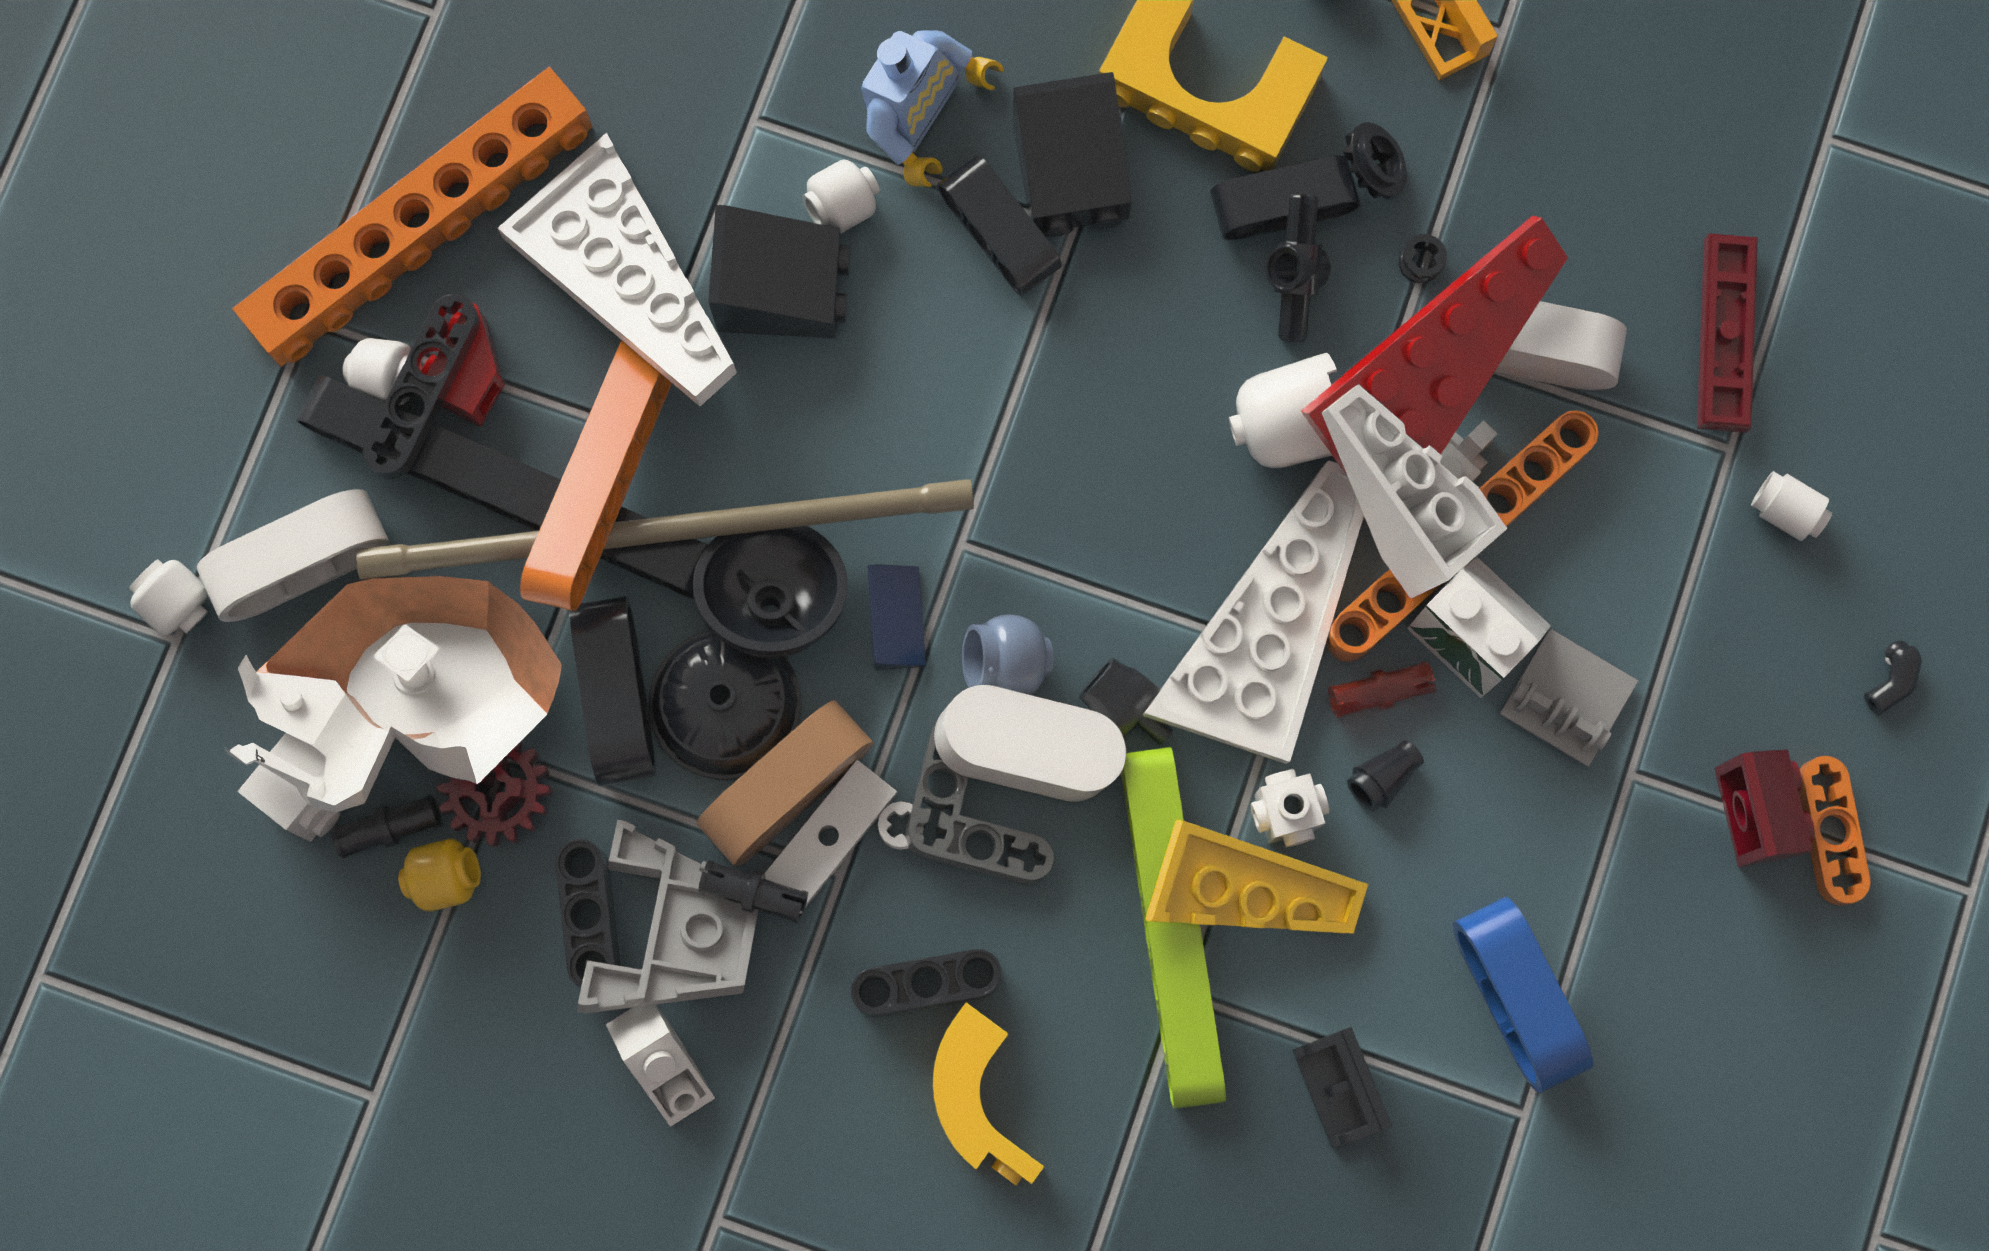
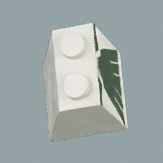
[1407,557,1551,698]

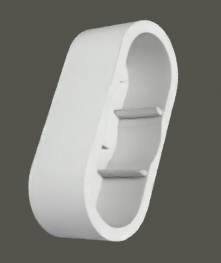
[1495,301,1627,390]
[197,489,390,622]
[934,685,1126,802]

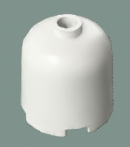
[1229,353,1337,468]

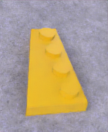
[1145,820,1368,934]

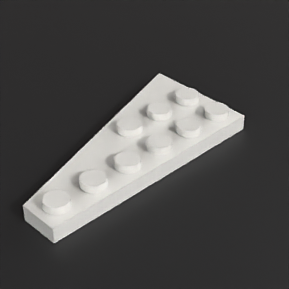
[498,133,737,406]
[1143,460,1364,764]

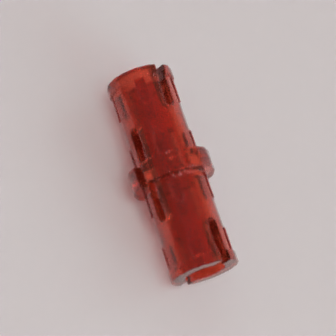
[1328,661,1436,718]

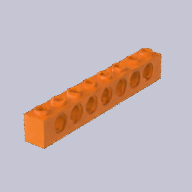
[232,66,593,367]

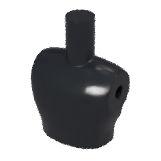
[1079,658,1173,745]

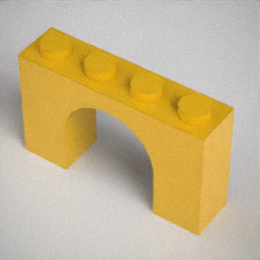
[1099,0,1328,172]

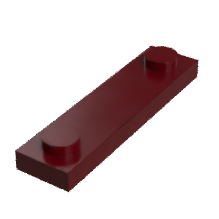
[1697,233,1758,433]

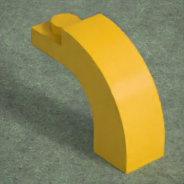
[933,1003,1044,1186]

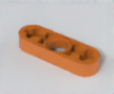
[1798,756,1870,906]

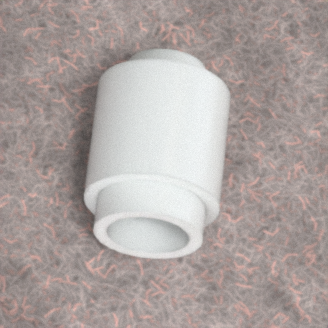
[1751,471,1832,541]

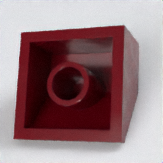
[1714,749,1815,867]

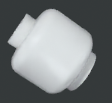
[803,159,880,233]
[343,338,422,406]
[129,559,208,635]

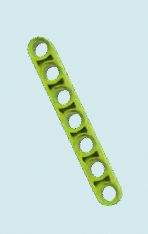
[1121,747,1226,1109]

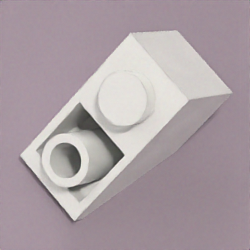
[606,1004,715,1127]

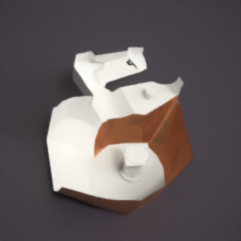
[224,576,562,813]

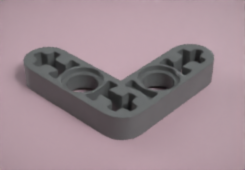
[906,719,1054,885]

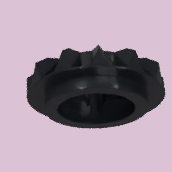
[1343,122,1407,199]

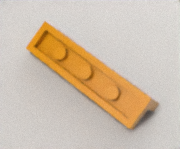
[1391,0,1498,81]

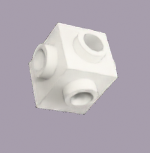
[1251,769,1329,848]

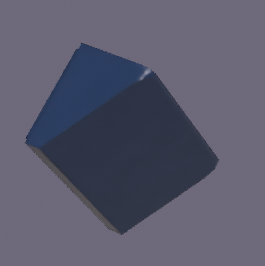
[868,564,926,670]

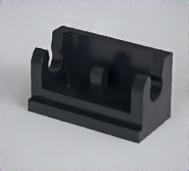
[1292,1027,1392,1148]

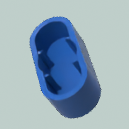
[1453,897,1593,1093]

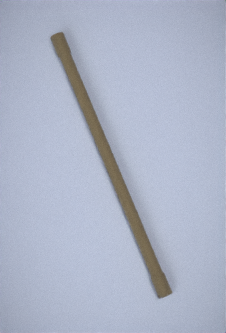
[356,479,974,580]

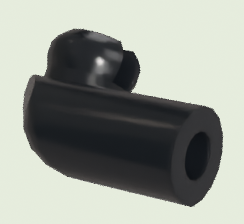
[1864,640,1922,715]

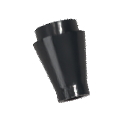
[1347,740,1424,812]

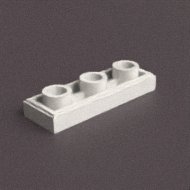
[765,760,898,914]

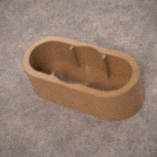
[696,700,874,867]

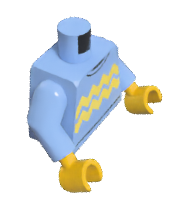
[861,30,1004,187]

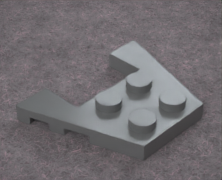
[577,820,758,1014]

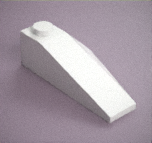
[1321,384,1507,598]

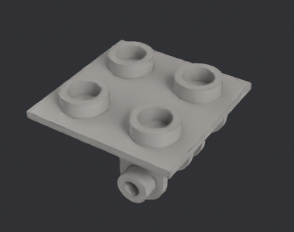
[1500,628,1638,767]

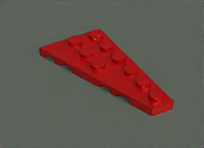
[1301,216,1568,477]

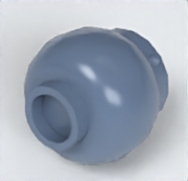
[962,614,1054,695]

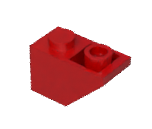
[421,302,505,427]

